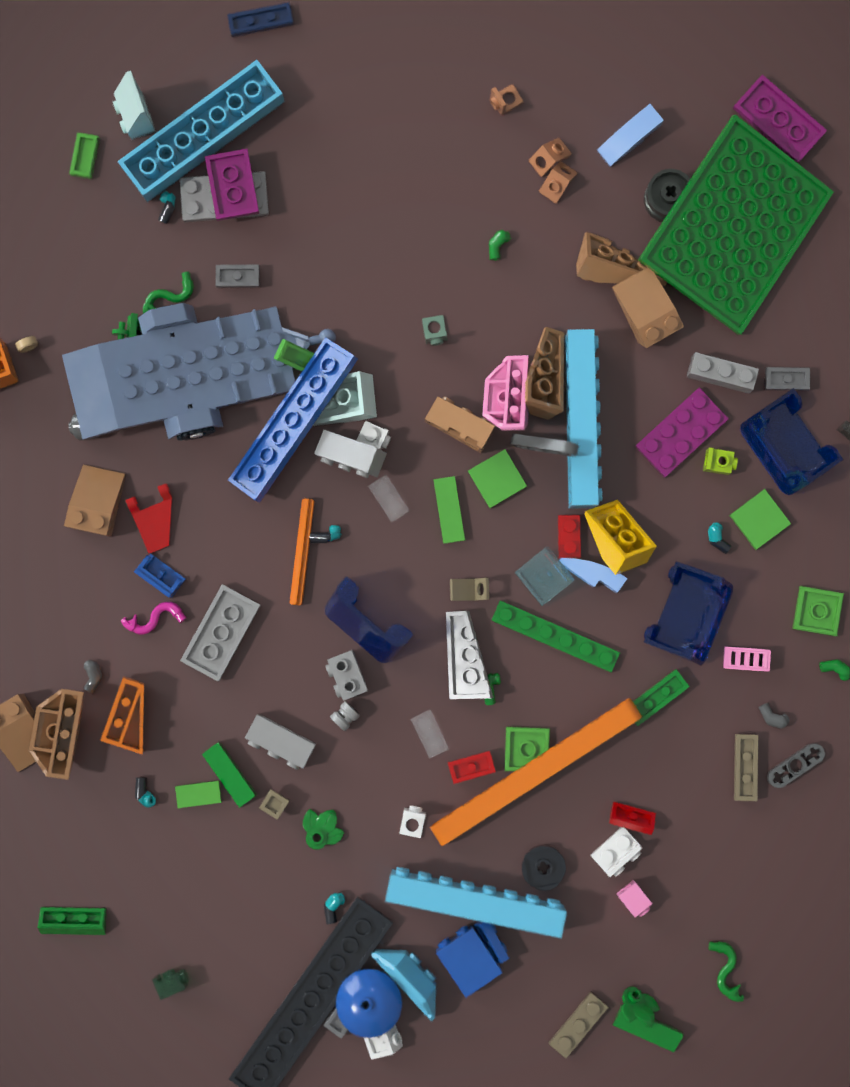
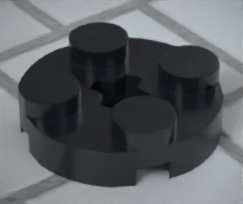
[522,845,566,890]

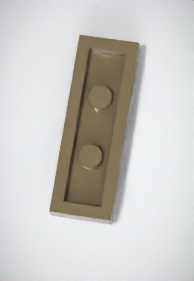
[734,734,758,801]
[549,991,608,1058]

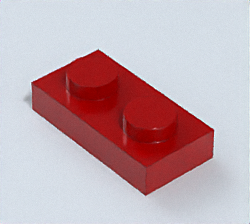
[558,515,581,559]
[448,750,496,784]
[609,802,656,835]

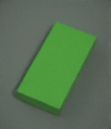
[69,132,100,179]
[274,339,314,371]
[175,780,222,808]

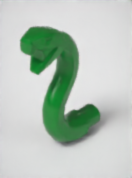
[143,272,194,314]
[708,941,744,1002]

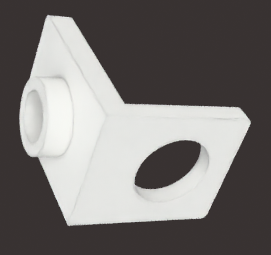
[400,805,426,838]

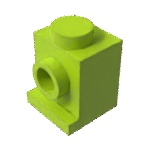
[703,447,738,475]

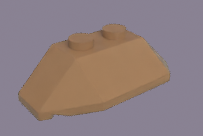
[29,689,84,780]

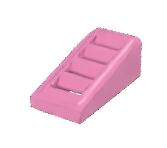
[723,647,771,672]

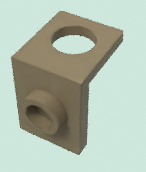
[450,578,489,601]

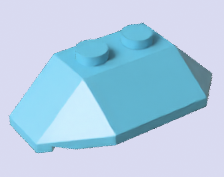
[371,949,436,1022]

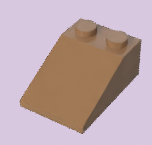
[612,267,684,348]
[64,465,126,537]
[0,694,36,772]

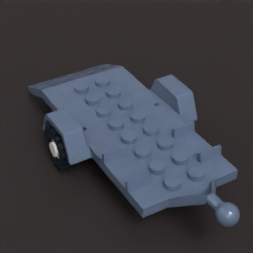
[62,303,336,441]

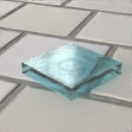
[515,546,575,606]

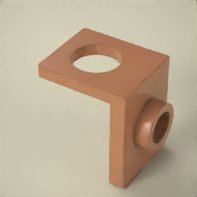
[490,84,523,115]
[529,138,572,177]
[539,161,577,203]

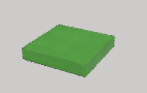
[468,449,527,509]
[729,489,791,550]
[793,586,844,636]
[505,727,550,771]

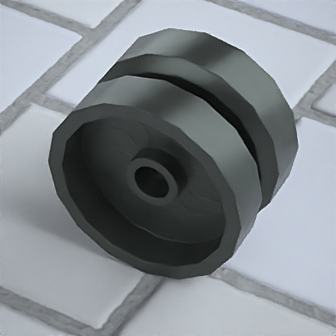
[644,168,690,222]

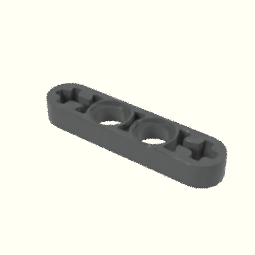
[510,434,579,457]

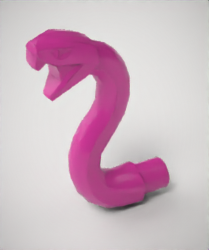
[121,602,187,635]

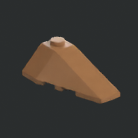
[576,232,667,286]
[525,327,564,420]

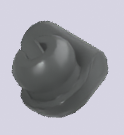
[84,660,102,694]
[758,703,790,729]

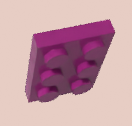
[205,149,260,221]

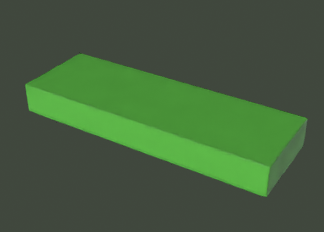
[433,476,465,544]

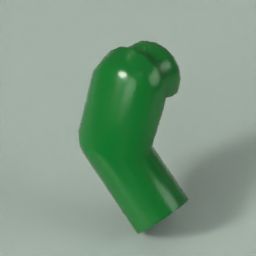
[489,230,511,261]
[819,659,850,681]

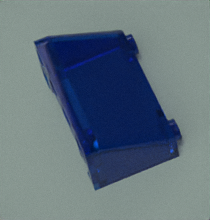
[740,388,844,495]
[644,561,733,666]
[325,576,414,663]

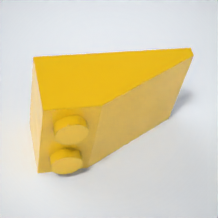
[584,499,657,575]

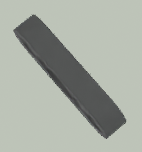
[767,743,825,788]

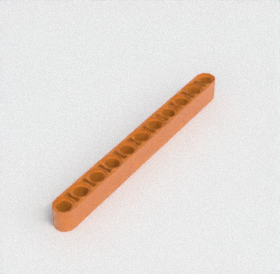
[429,698,642,846]

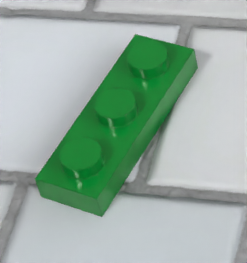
[633,669,690,726]

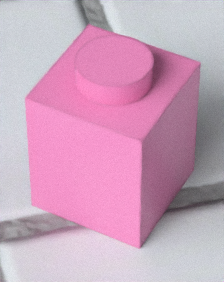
[616,880,652,917]

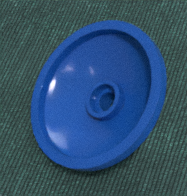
[336,969,402,1038]

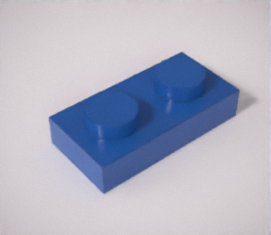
[473,921,509,963]

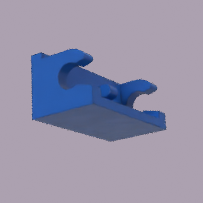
[134,553,186,598]

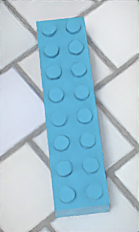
[118,60,285,202]
[565,329,602,509]
[386,867,567,938]

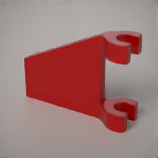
[125,483,172,554]

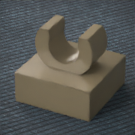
[259,789,290,820]

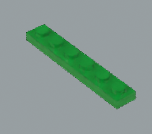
[491,601,620,673]

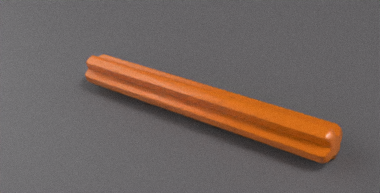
[290,498,315,606]

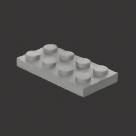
[180,171,269,222]
[180,584,261,682]

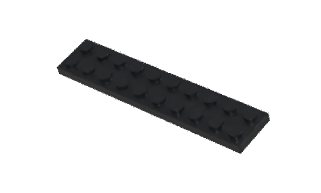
[229,896,393,1087]

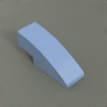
[597,104,664,167]
[557,558,627,593]

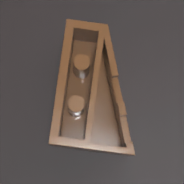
[425,396,495,453]

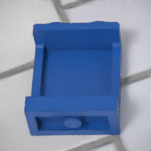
[436,925,503,998]

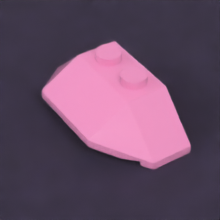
[483,355,529,430]

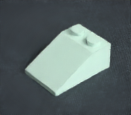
[113,71,155,139]
[313,371,377,426]

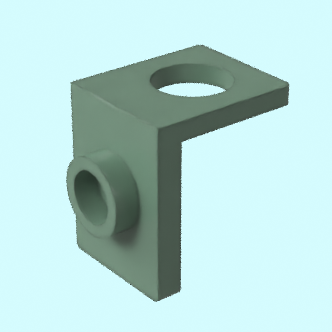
[422,315,447,346]

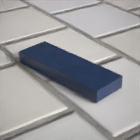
[227,2,294,37]

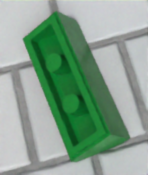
[202,741,257,808]
[38,907,107,935]
[613,1004,684,1052]

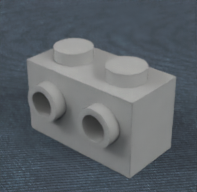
[325,650,369,701]

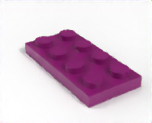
[733,74,827,163]
[635,388,728,478]

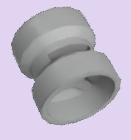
[330,701,360,731]

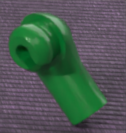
[484,673,501,705]

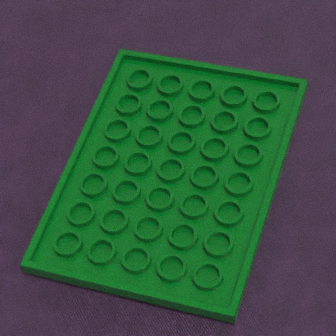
[638,114,834,335]

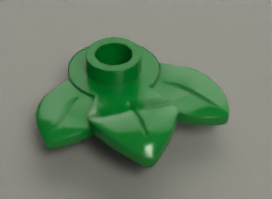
[303,809,344,850]
[622,986,660,1028]

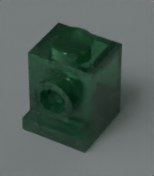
[152,968,189,1000]

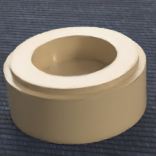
[15,336,38,353]

